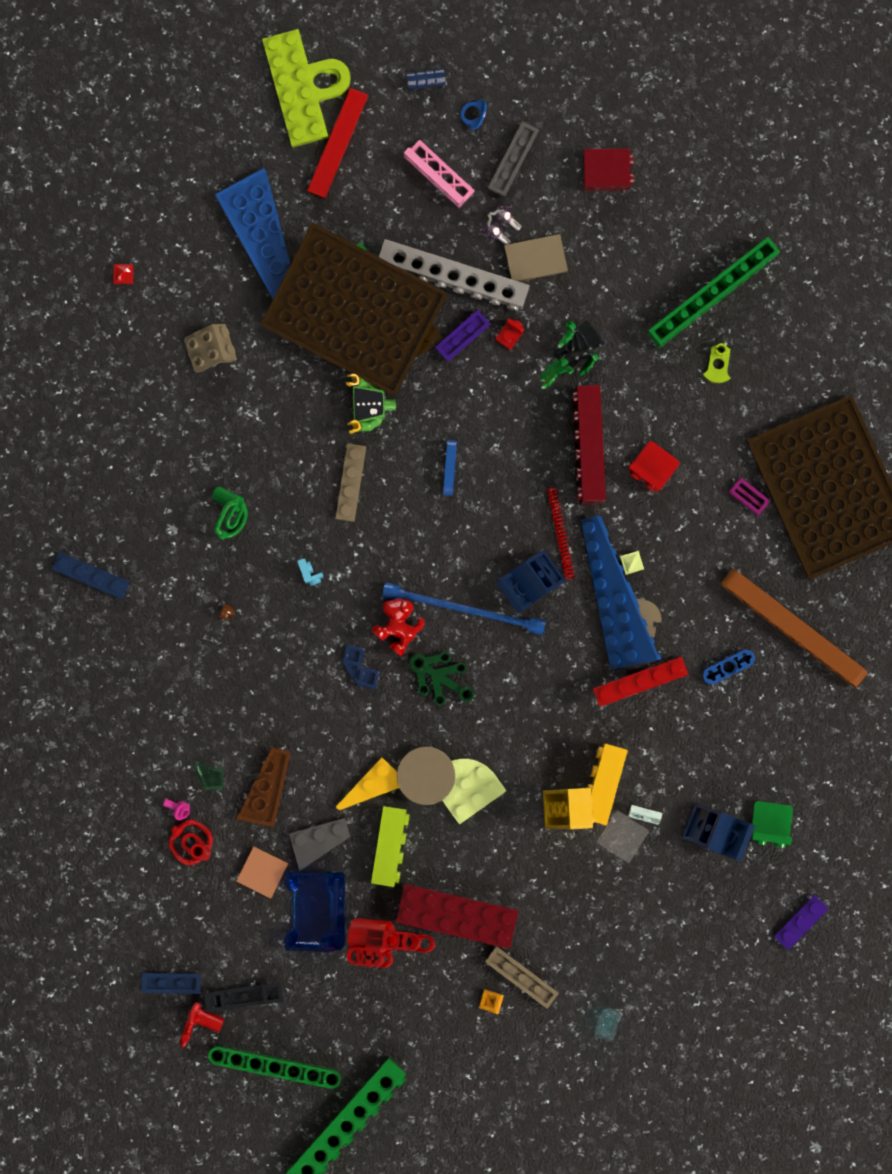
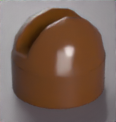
[219,603,235,620]

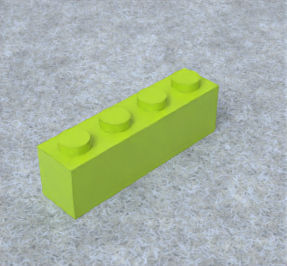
[371,806,410,887]

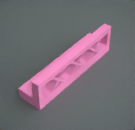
[404,140,475,208]

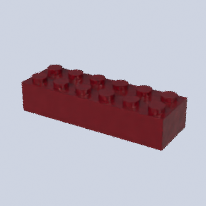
[572,385,606,505]
[396,883,519,949]

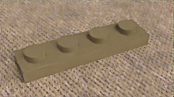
[335,444,367,522]
[485,946,559,1009]

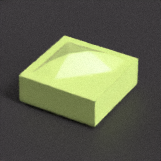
[620,551,644,575]

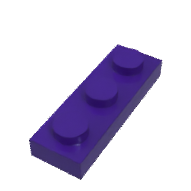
[435,310,490,362]
[774,895,829,950]

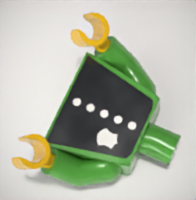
[346,374,396,434]

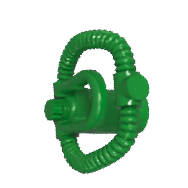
[212,487,248,540]

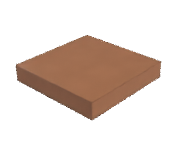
[236,847,289,898]

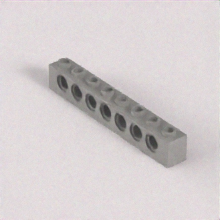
[379,239,530,311]

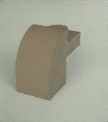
[637,599,661,638]

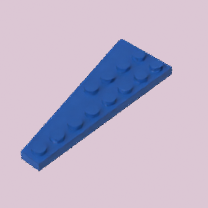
[215,168,291,299]
[581,516,661,670]

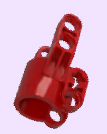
[346,918,435,968]

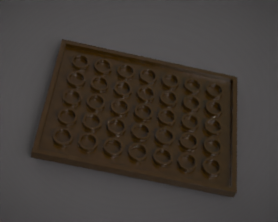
[261,222,449,396]
[746,395,892,580]

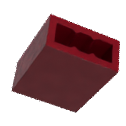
[583,148,634,191]

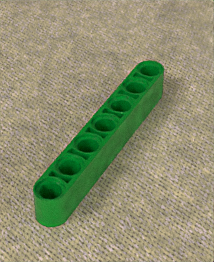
[208,1045,341,1089]

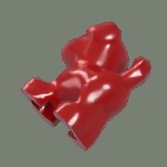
[371,598,425,656]

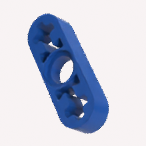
[443,440,457,496]
[702,650,755,685]

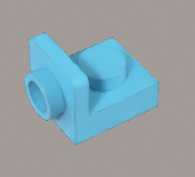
[298,558,324,586]

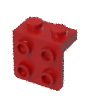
[627,441,680,493]

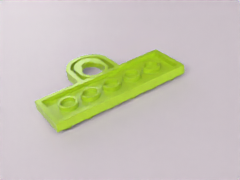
[262,29,351,148]

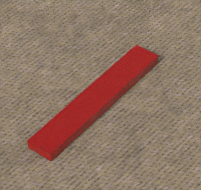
[307,88,368,199]

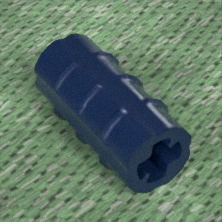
[407,68,446,89]

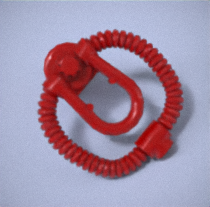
[168,819,213,866]
[179,1003,225,1047]

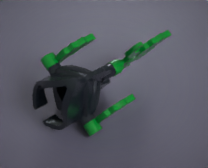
[540,321,605,389]

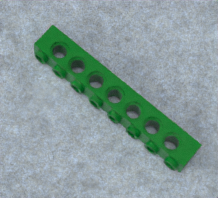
[647,237,780,349]
[285,1057,406,1174]

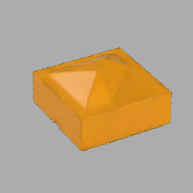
[479,989,504,1014]

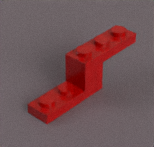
[593,657,689,707]

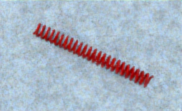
[547,487,576,579]

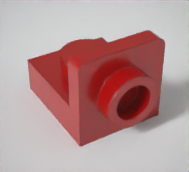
[495,318,524,351]

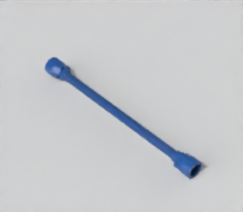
[382,582,546,635]

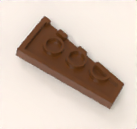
[236,748,291,827]

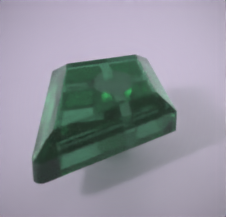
[195,763,224,790]

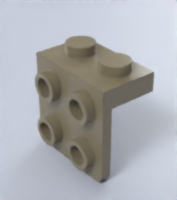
[184,324,237,373]

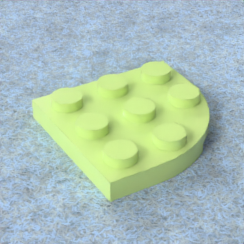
[442,759,506,824]

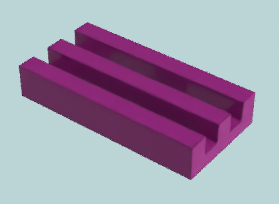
[728,477,770,516]

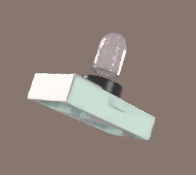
[628,795,663,825]

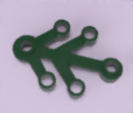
[409,652,474,706]

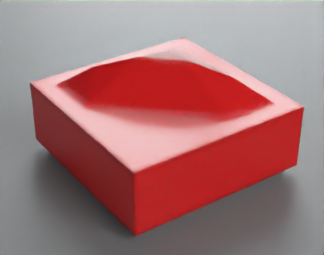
[113,264,134,285]

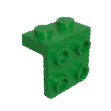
[750,801,793,848]

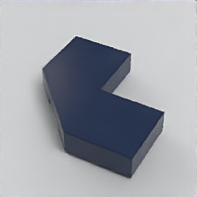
[342,644,380,689]

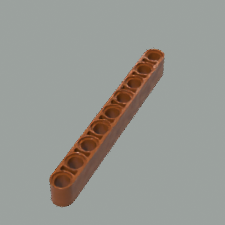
[720,569,868,688]

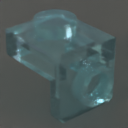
[594,1008,622,1042]

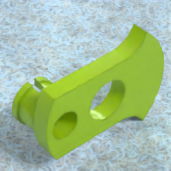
[702,343,731,383]

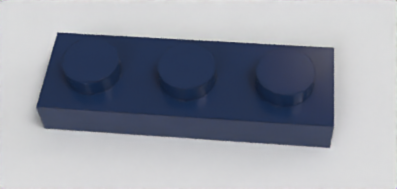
[142,973,201,994]

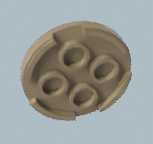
[397,747,456,805]

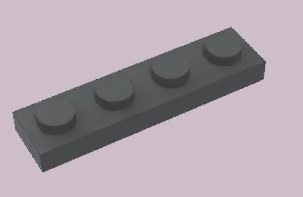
[488,121,539,198]

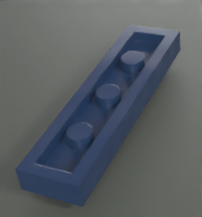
[52,552,130,600]

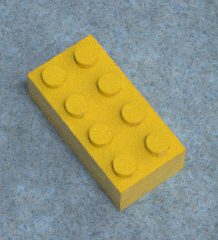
[587,744,628,825]
[543,788,595,829]

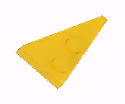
[336,758,400,810]

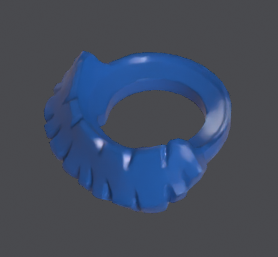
[461,100,487,130]

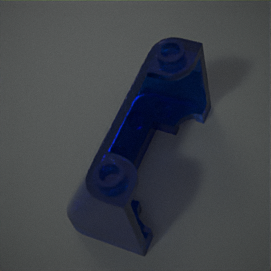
[284,872,346,952]

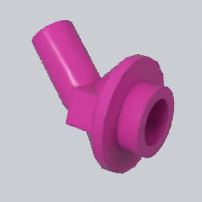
[163,799,190,820]

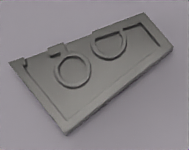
[289,818,351,871]

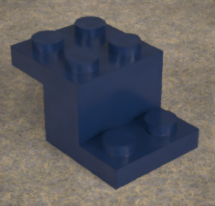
[495,550,566,613]
[682,803,755,862]

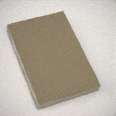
[504,234,568,282]

